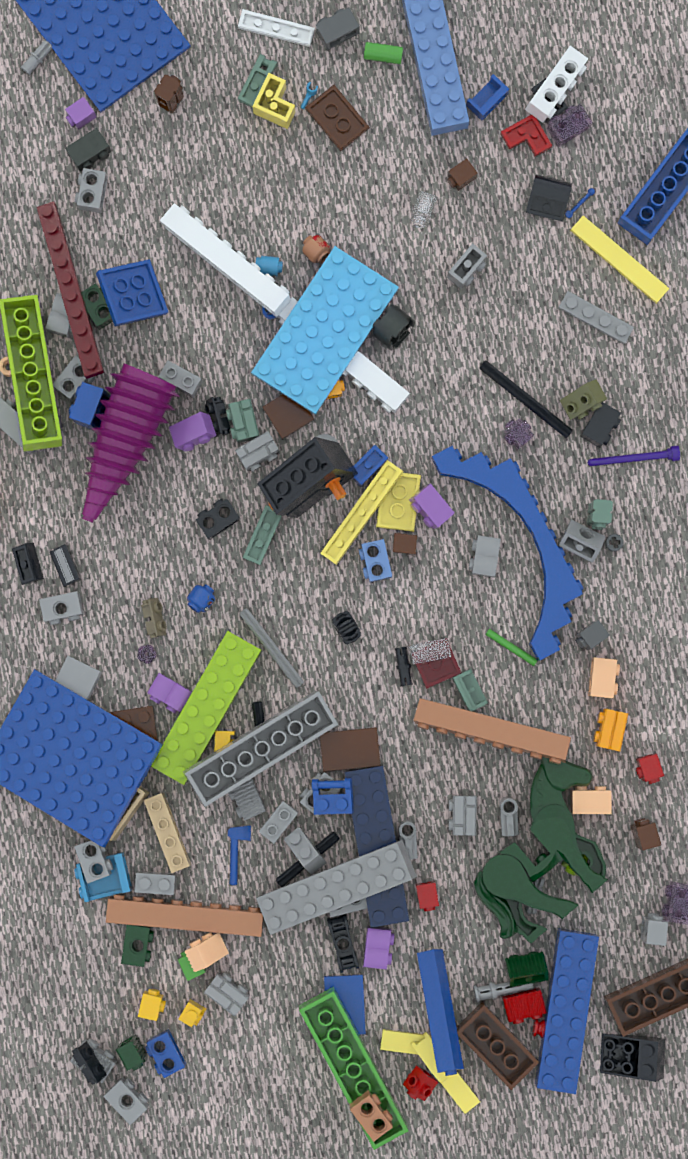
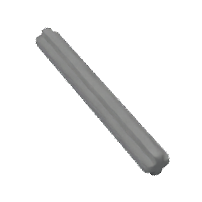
[240,608,304,688]

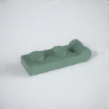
[238,54,278,108]

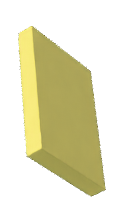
[376,473,421,532]

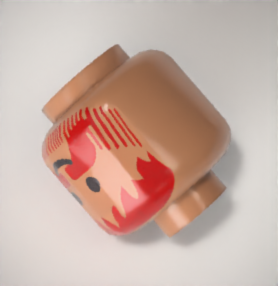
[302,235,330,264]

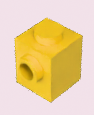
[138,989,166,1021]

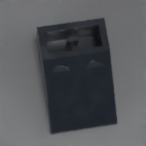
[600,1033,665,1082]

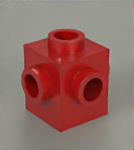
[403,1065,438,1101]

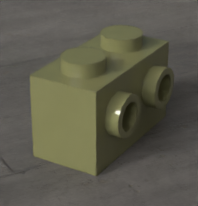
[559,379,607,420]

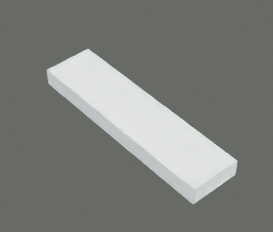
[238,9,315,47]

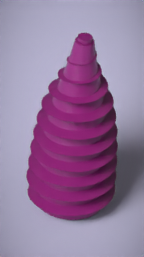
[82,363,180,523]

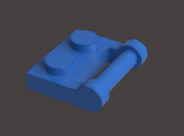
[312,778,354,815]

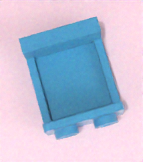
[74,852,132,902]

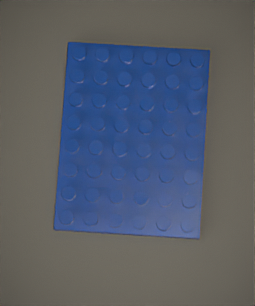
[15,0,191,113]
[0,669,163,847]

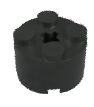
[373,304,415,351]

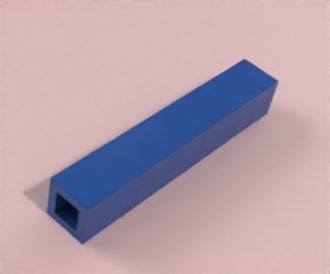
[417,949,464,1076]

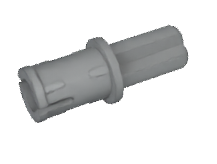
[20,41,52,76]

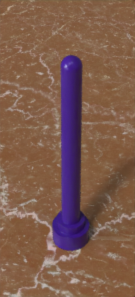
[587,445,680,466]

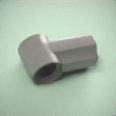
[499,796,519,836]
[398,819,418,860]

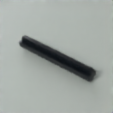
[276,832,340,887]

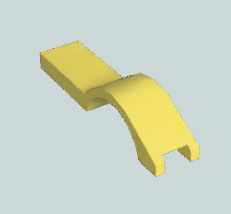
[411,1032,480,1114]

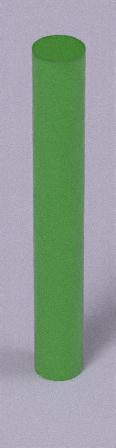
[485,629,538,666]

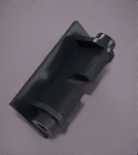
[205,397,230,438]
[72,1041,107,1085]

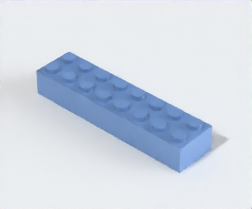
[402,0,469,136]

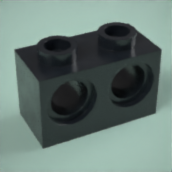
[196,499,241,540]

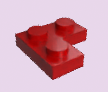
[500,115,552,157]

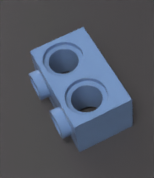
[358,539,392,582]

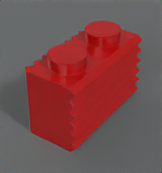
[502,987,547,1024]

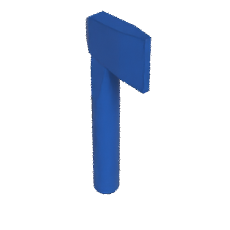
[228,825,251,886]

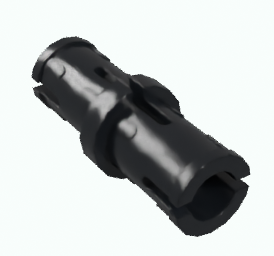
[395,647,413,687]

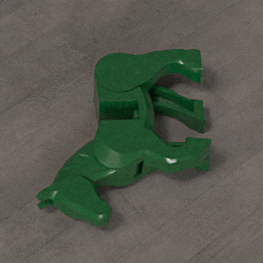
[474,757,608,943]

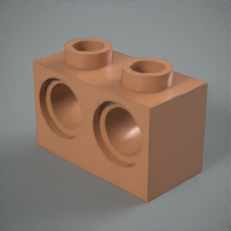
[349,1090,393,1142]

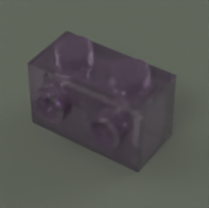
[547,103,593,147]
[662,881,688,925]

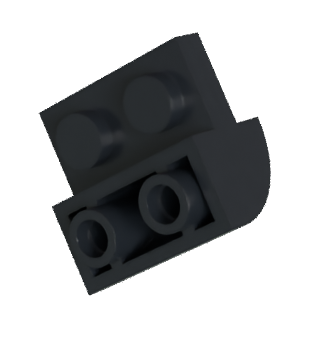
[526,174,572,222]

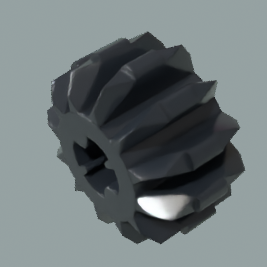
[332,611,361,645]

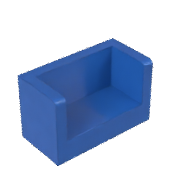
[466,74,509,121]
[352,445,388,487]

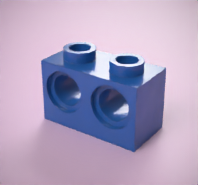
[145,1029,186,1078]

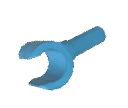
[300,82,318,109]

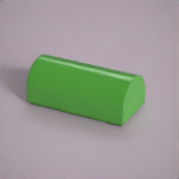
[364,42,403,64]

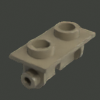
[141,598,167,638]

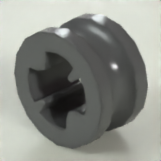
[605,534,623,552]

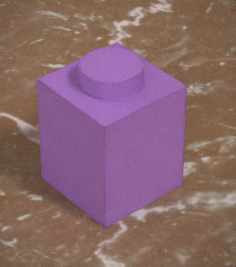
[65,97,96,130]

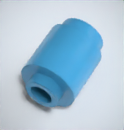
[255,256,283,276]

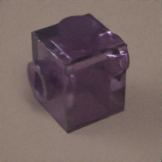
[504,418,534,450]

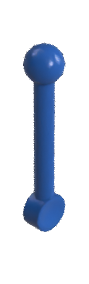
[565,188,595,218]

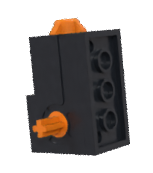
[257,437,358,518]

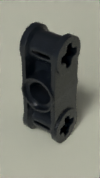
[327,914,359,973]

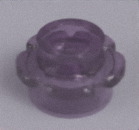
[137,645,156,664]

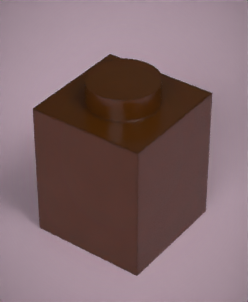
[447,158,478,191]

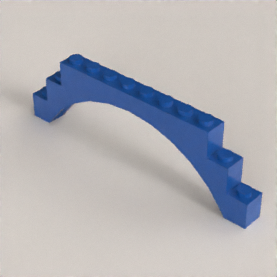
[431,446,583,661]

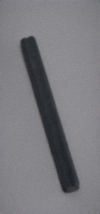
[480,360,573,438]

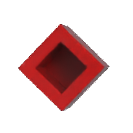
[416,881,439,911]

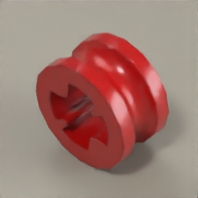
[532,1019,545,1038]

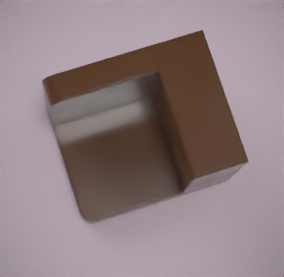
[393,533,417,556]

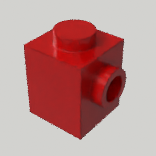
[636,753,664,784]

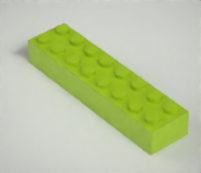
[0,295,62,452]
[151,631,262,785]

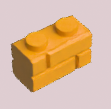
[593,709,628,751]

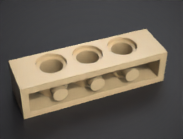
[144,792,191,873]

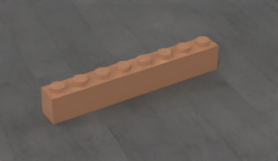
[414,698,571,764]
[106,894,264,937]

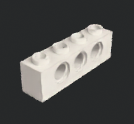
[525,46,588,123]

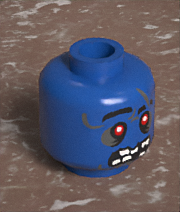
[187,584,215,613]

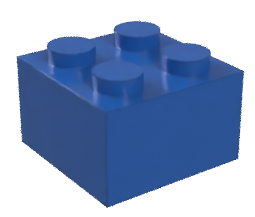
[69,382,110,429]

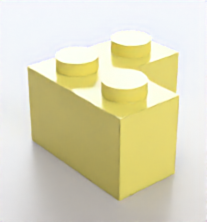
[253,73,296,129]

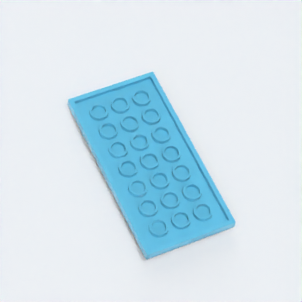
[251,246,399,415]

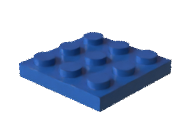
[96,259,168,327]

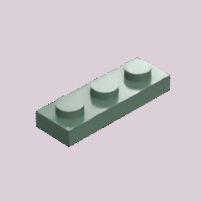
[243,505,282,566]

